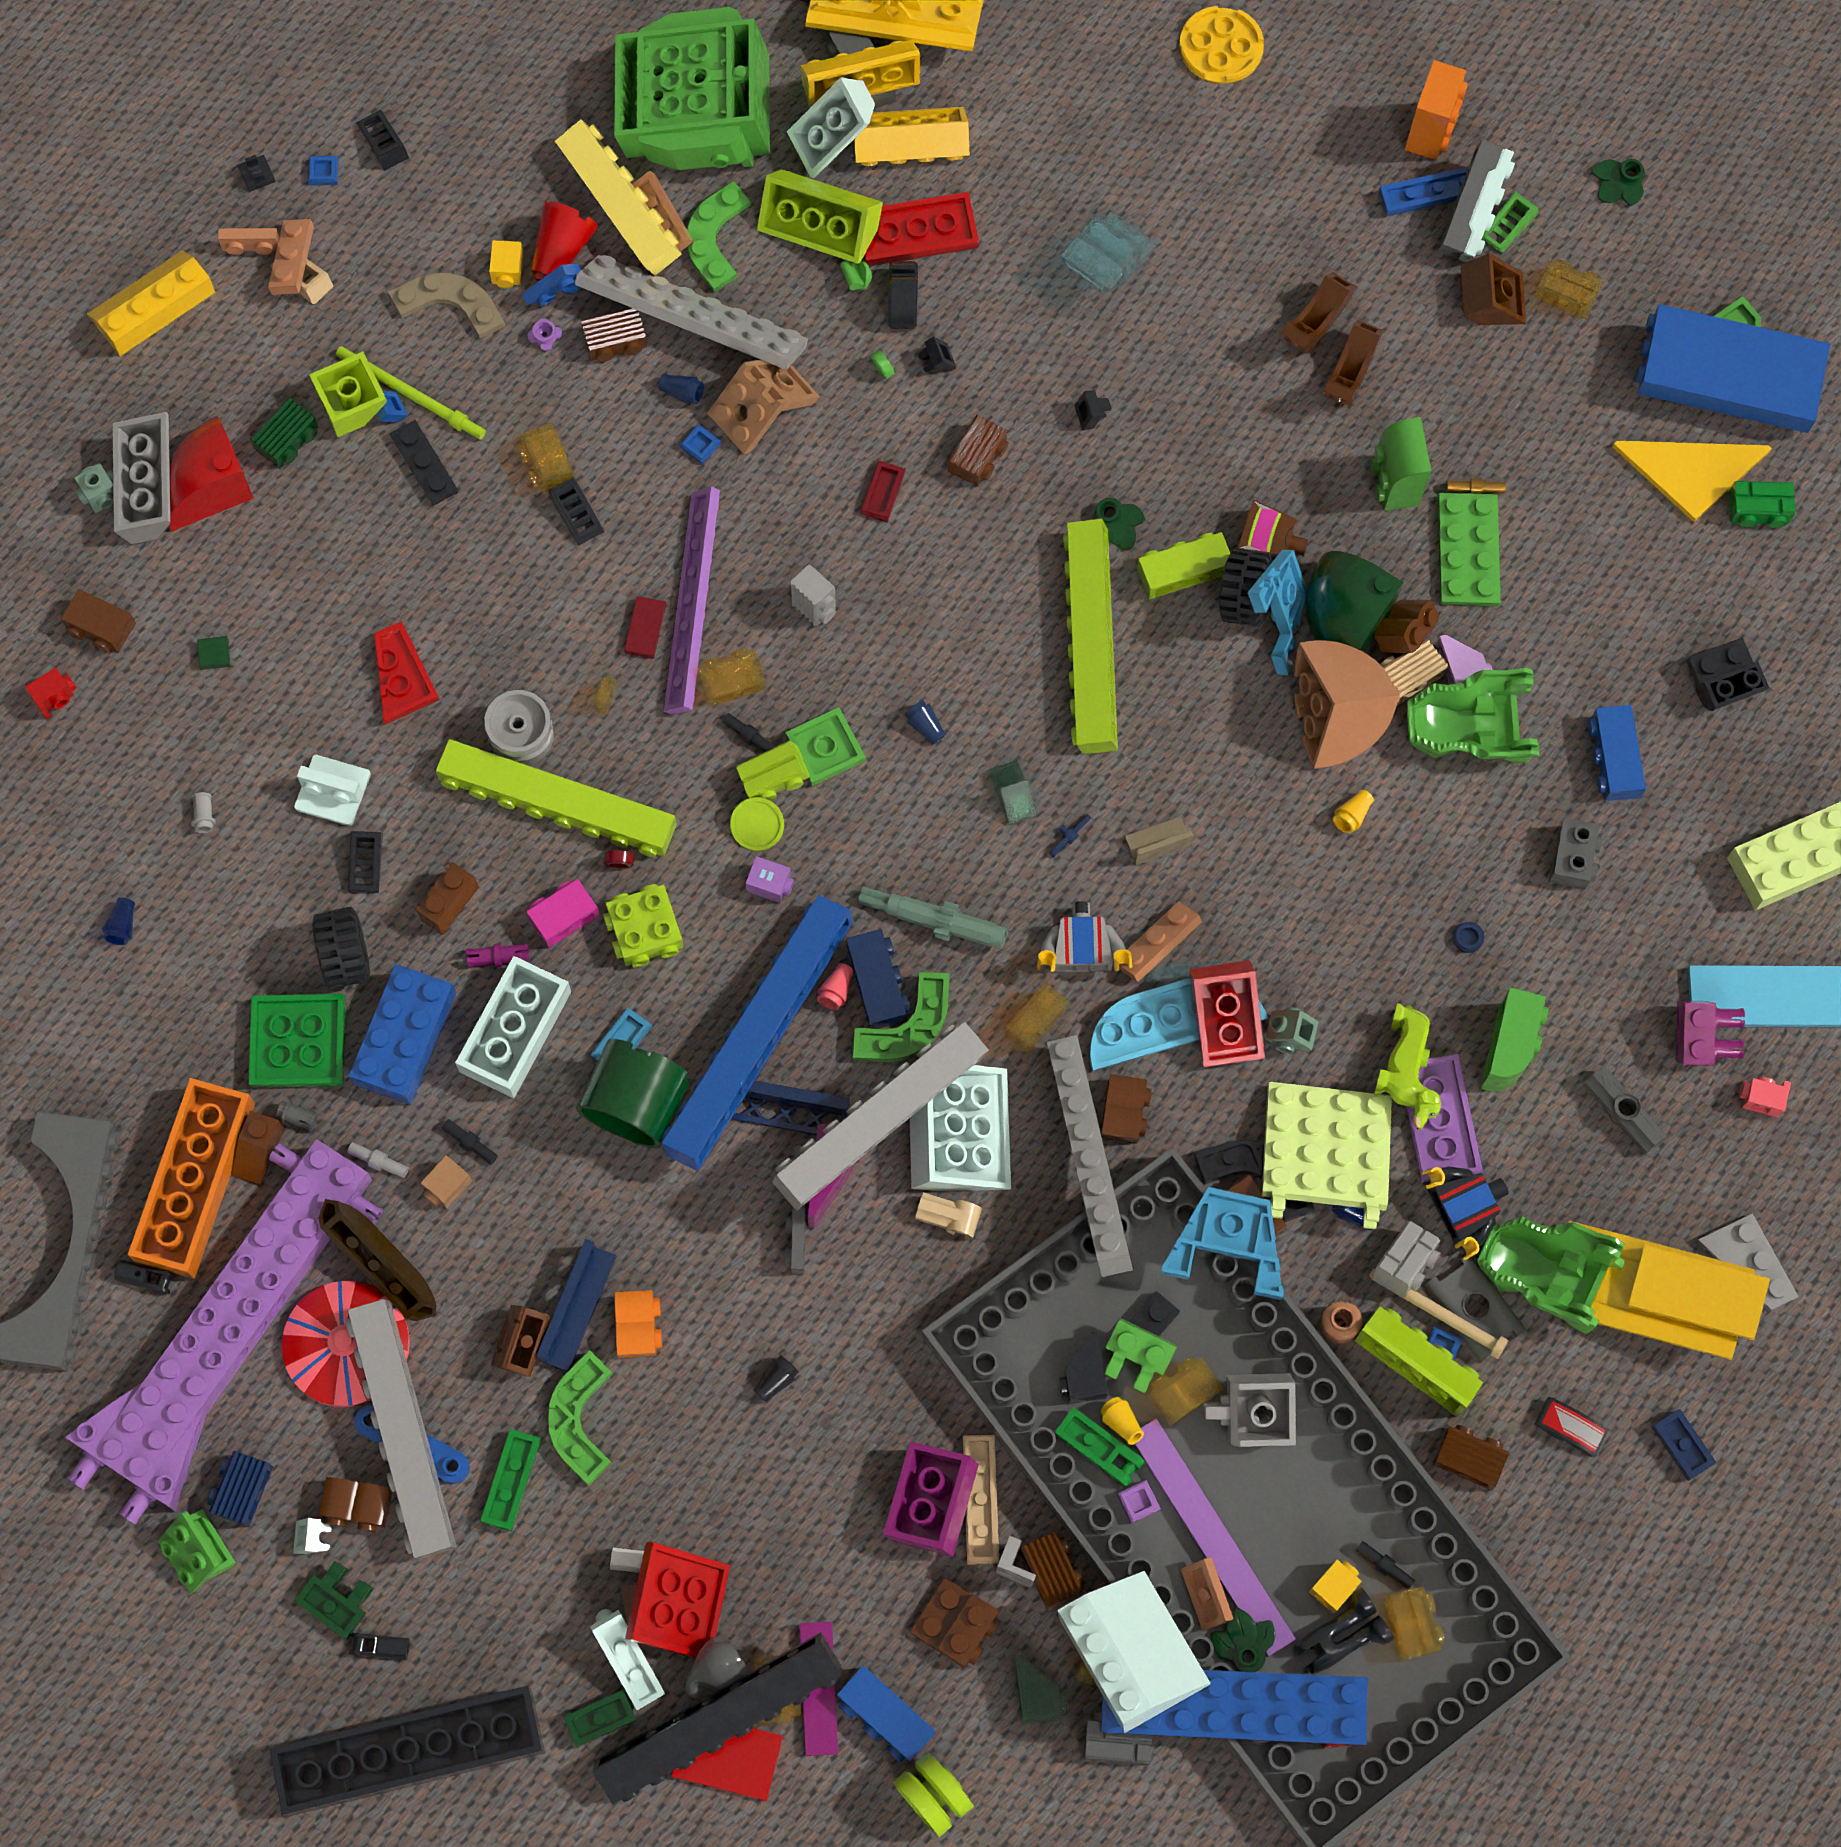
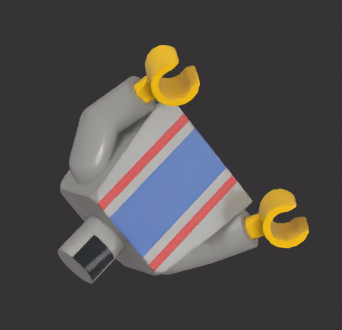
[1037,901,1132,972]

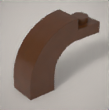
[1281,272,1357,354]
[1324,320,1384,406]

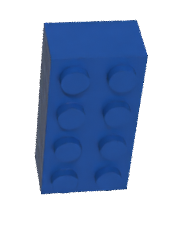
[349,964,456,1105]

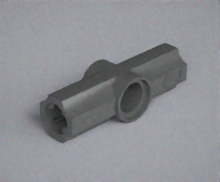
[1584,1066,1667,1154]

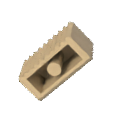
[1380,639,1448,706]

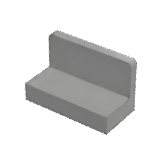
[996,1536,1036,1588]

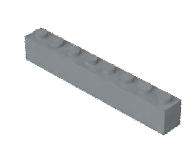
[772,1022,989,1211]
[1047,1035,1133,1277]
[346,1299,457,1559]

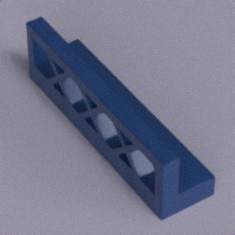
[731,1081,850,1135]
[536,1239,617,1372]

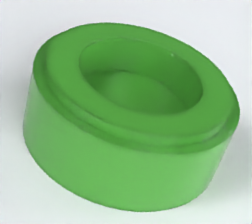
[870,350,895,380]

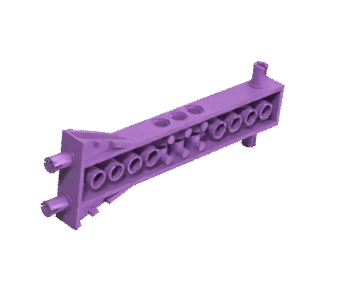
[65,1139,383,1525]

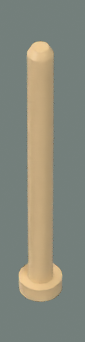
[1369,1269,1509,1359]

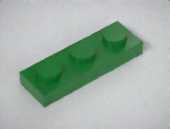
[480,1429,541,1532]

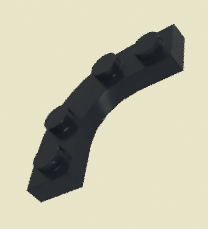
[1194,1140,1315,1223]

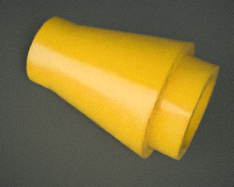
[1333,790,1374,834]
[1100,1397,1144,1445]

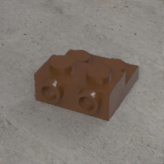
[910,1578,1001,1668]

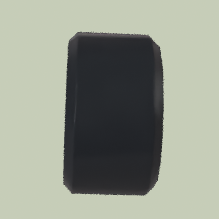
[888,261,918,329]

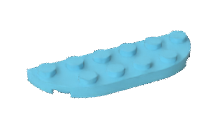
[1089,978,1268,1072]

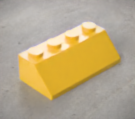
[801,40,920,108]
[853,107,970,166]
[87,250,216,356]

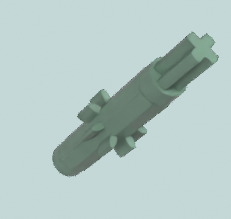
[858,887,1008,949]

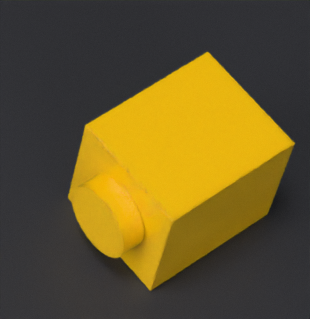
[489,240,524,288]
[1309,1560,1362,1614]

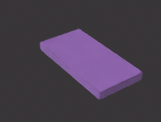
[1405,1054,1483,1184]

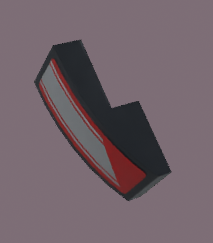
[1534,1397,1609,1457]

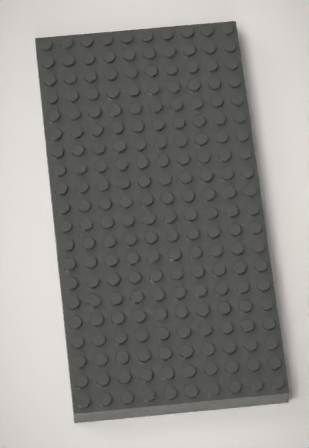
[921,1147,1572,1847]

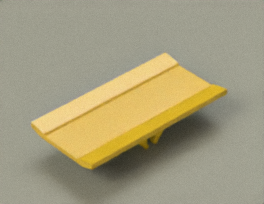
[805,0,984,52]
[1569,1221,1756,1360]

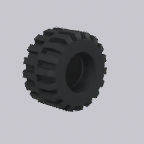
[1219,548,1273,627]
[312,906,370,989]

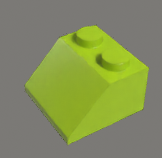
[309,351,387,437]

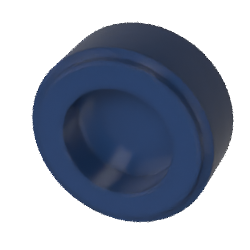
[1453,922,1484,953]

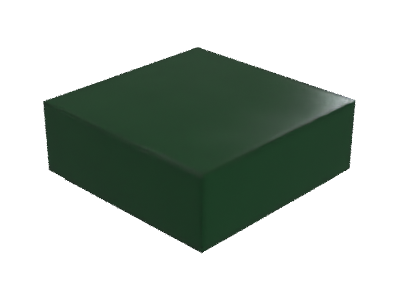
[197,636,231,670]

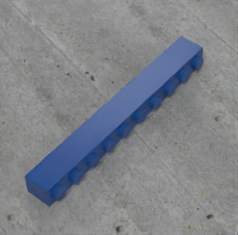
[662,895,853,1171]

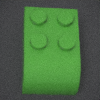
[1371,417,1431,511]
[1480,987,1549,1092]

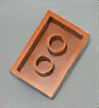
[1405,60,1469,160]

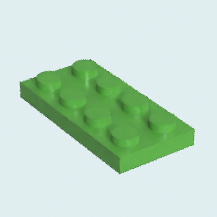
[1438,493,1501,606]

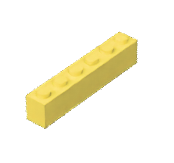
[555,120,682,276]

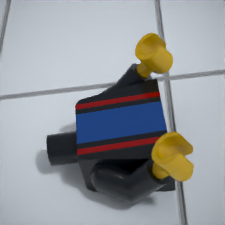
[1422,1166,1509,1260]

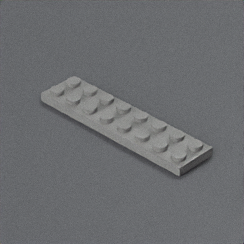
[575,255,808,370]

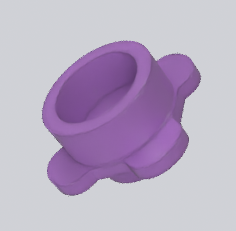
[527,318,562,351]

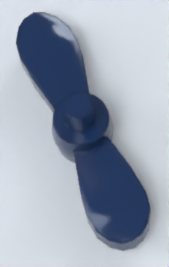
[1050,814,1092,858]

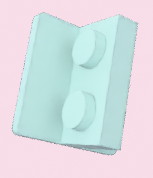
[294,755,371,826]

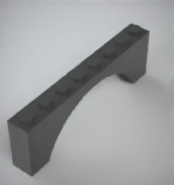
[0,1112,120,1372]

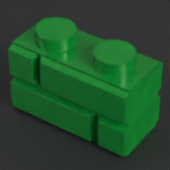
[1729,481,1795,528]

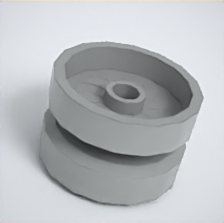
[484,690,554,765]

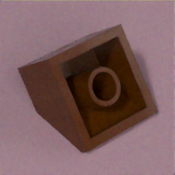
[1460,253,1526,325]

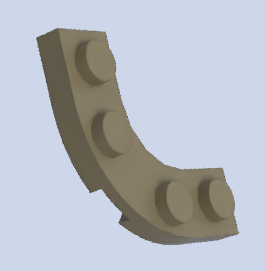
[388,273,505,339]

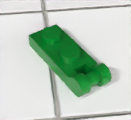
[1054,1407,1145,1488]

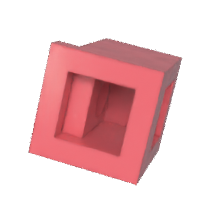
[1739,1077,1791,1118]

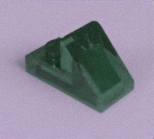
[989,760,1037,826]

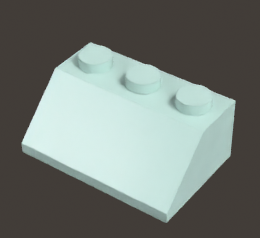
[787,77,875,178]

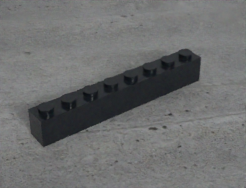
[593,1632,841,1804]

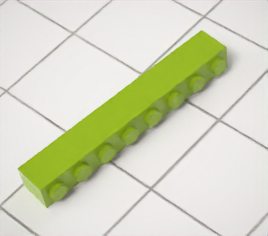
[1063,519,1118,754]
[436,739,677,858]

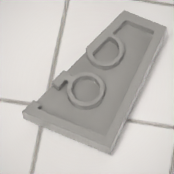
[1696,1213,1799,1311]

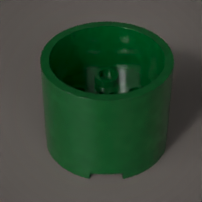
[576,1039,692,1149]

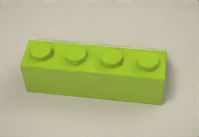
[757,169,883,264]
[1355,1306,1483,1417]

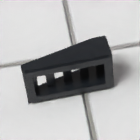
[356,110,409,170]
[549,478,604,546]
[348,831,383,893]

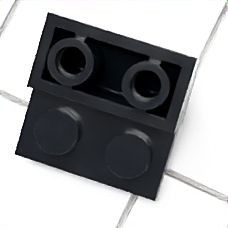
[1686,637,1770,711]

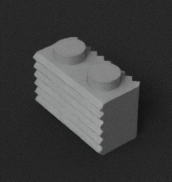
[791,564,836,626]

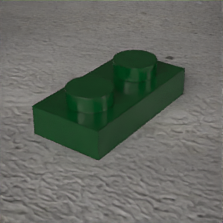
[563,1690,637,1748]

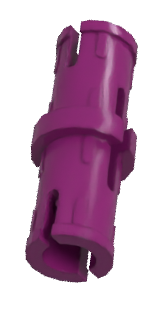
[466,943,530,968]

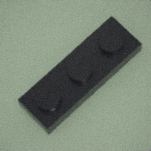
[390,420,458,506]

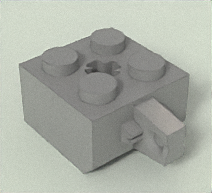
[1204,1373,1296,1447]

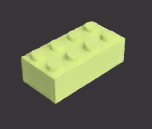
[1727,802,1841,911]

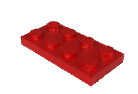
[864,192,979,266]

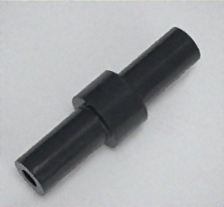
[722,713,777,752]
[442,1119,498,1165]
[1356,1541,1415,1590]

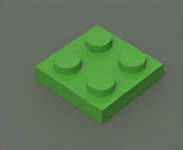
[785,707,866,787]

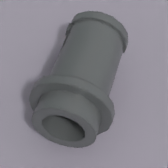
[276,1100,318,1132]

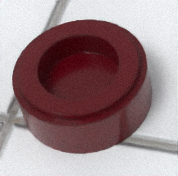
[604,850,635,868]

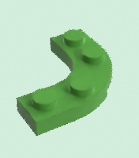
[687,181,751,293]
[853,972,950,1062]
[548,1350,612,1486]

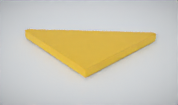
[1612,441,1772,522]

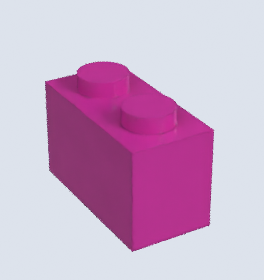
[526,879,600,948]

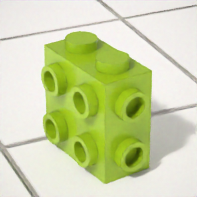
[603,884,684,967]

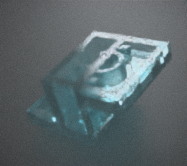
[1060,212,1157,293]

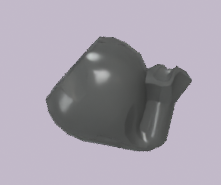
[685,1635,750,1701]

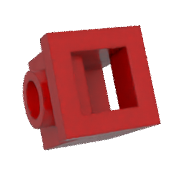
[25,667,77,719]

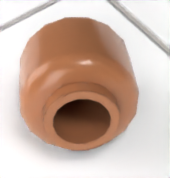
[1319,1300,1362,1344]

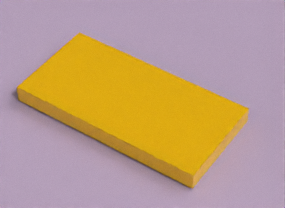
[1628,1245,1770,1341]

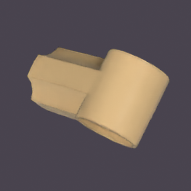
[915,1192,982,1239]

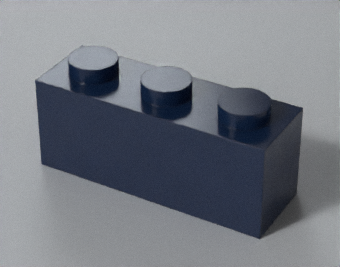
[846,929,910,1029]

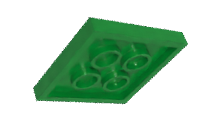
[249,994,346,1088]

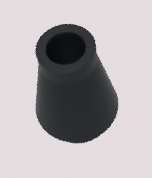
[753,1355,799,1403]

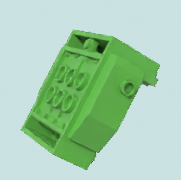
[614,7,770,170]

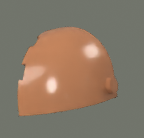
[1294,640,1400,769]

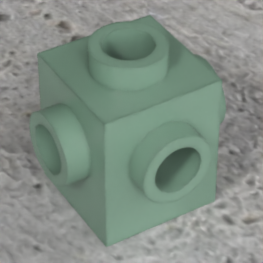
[74,463,114,514]
[1265,1007,1319,1054]

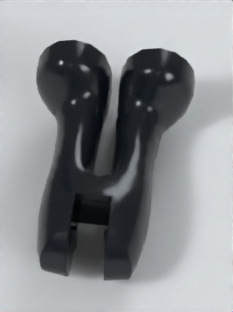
[1294,1587,1394,1675]

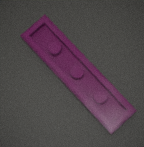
[800,1622,838,1756]

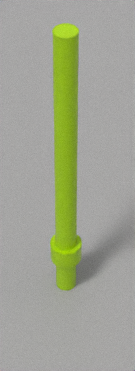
[336,346,486,440]

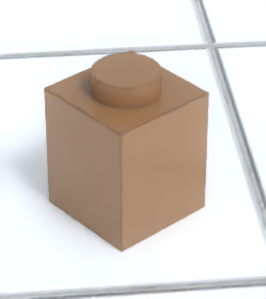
[421,1155,472,1208]

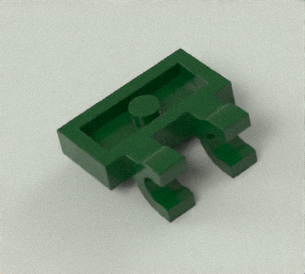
[294,1561,374,1640]

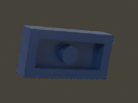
[1652,1409,1717,1481]

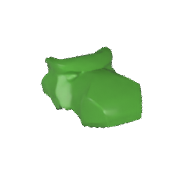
[1407,668,1539,762]
[1477,1217,1625,1333]

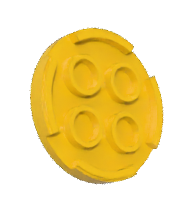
[1179,6,1264,84]

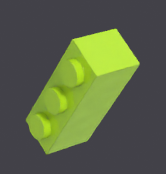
[1137,532,1230,599]

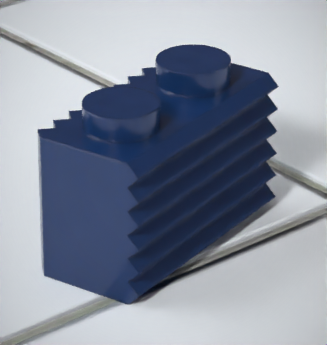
[207,1451,273,1527]

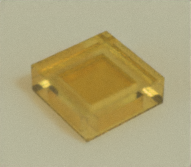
[595,676,617,715]

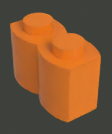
[615,1290,662,1358]

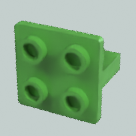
[158,1509,236,1593]

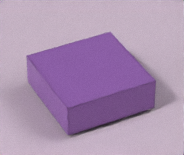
[1117,1480,1161,1524]

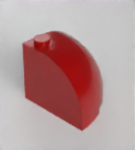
[169,415,254,532]

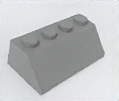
[113,412,170,544]

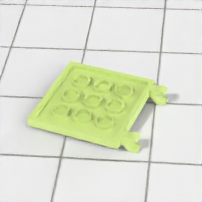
[1261,1082,1392,1229]

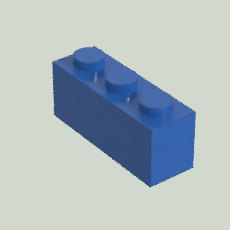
[1587,705,1646,801]
[837,1665,936,1763]

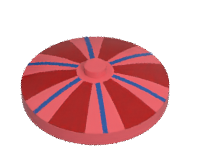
[282,1281,410,1407]

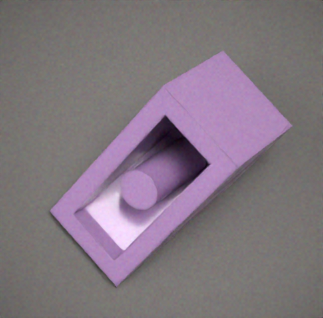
[1436,635,1493,685]

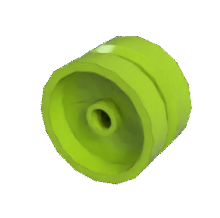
[892,1751,974,1838]

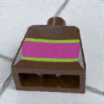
[1238,500,1309,560]

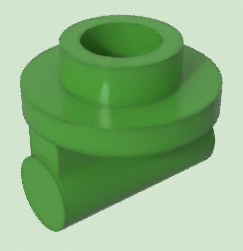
[840,261,872,291]

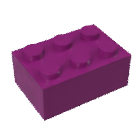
[883,1441,979,1557]

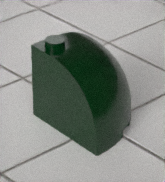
[1306,551,1404,652]

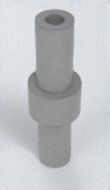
[347,1142,409,1178]

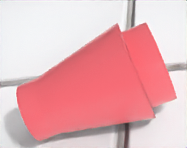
[817,963,854,1011]

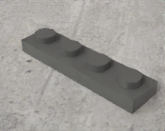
[785,1146,806,1275]

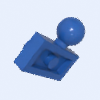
[522,264,581,306]

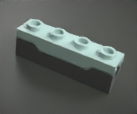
[1437,139,1515,262]

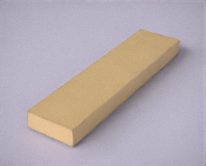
[963,1435,999,1565]

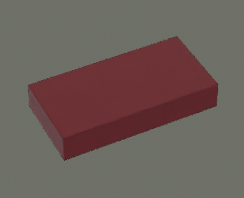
[860,460,906,523]
[625,596,666,659]

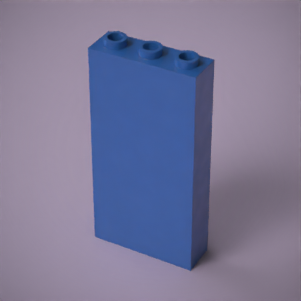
[1635,304,1830,433]

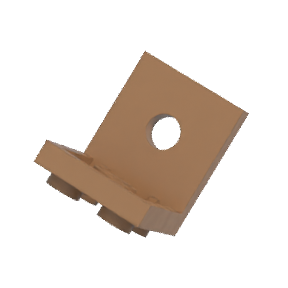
[707,360,820,454]

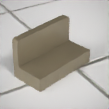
[1124,816,1194,866]

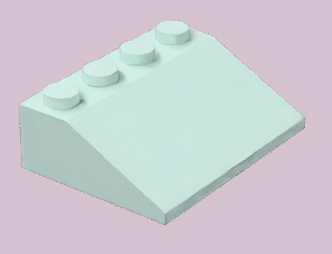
[910,1065,1011,1191]
[1058,1571,1210,1733]

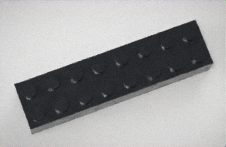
[270,1686,545,1817]

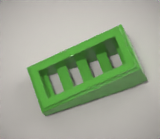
[1482,191,1539,254]

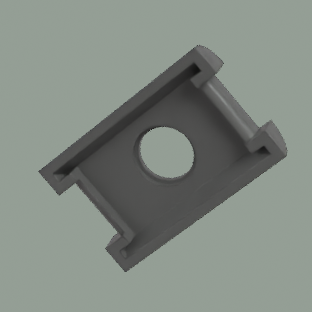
[1423,1256,1526,1363]

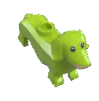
[1374,1003,1441,1130]

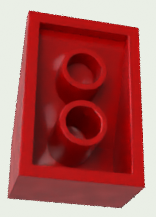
[1189,960,1265,1067]

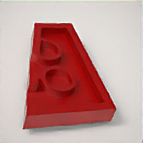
[374,621,439,725]

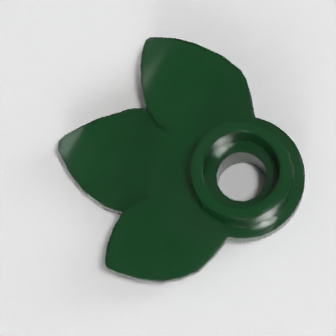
[1591,159,1645,206]
[1095,498,1146,550]
[1211,1608,1276,1672]

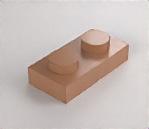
[218,228,279,255]
[1181,1557,1233,1631]

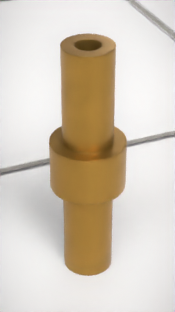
[1446,478,1506,494]

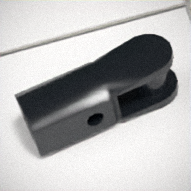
[114,1260,176,1295]
[349,1633,410,1661]

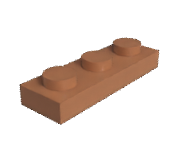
[632,171,694,252]
[268,219,314,295]
[1119,901,1202,983]

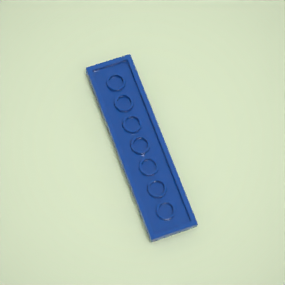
[1102,1670,1368,1745]

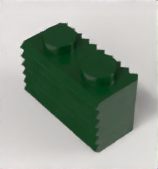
[250,397,319,469]

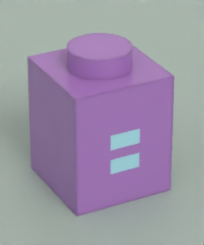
[746,856,794,903]

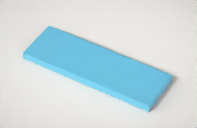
[1688,966,1841,1027]

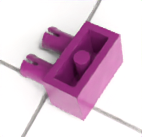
[1676,1001,1745,1065]

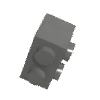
[1549,818,1602,889]

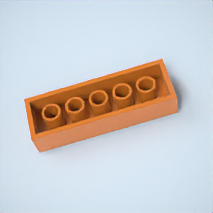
[128,1078,256,1279]

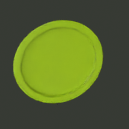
[730,797,784,851]

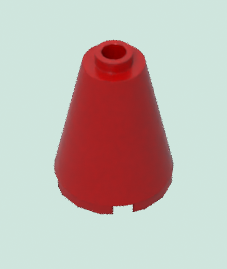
[531,201,598,282]

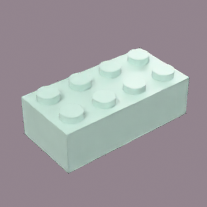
[455,956,571,1099]

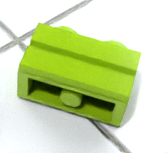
[736,740,810,801]

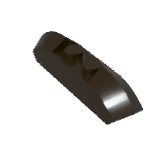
[318,1199,437,1321]

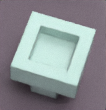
[293,1518,331,1554]

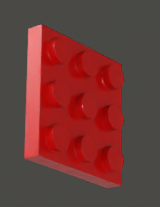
[625,1542,731,1659]

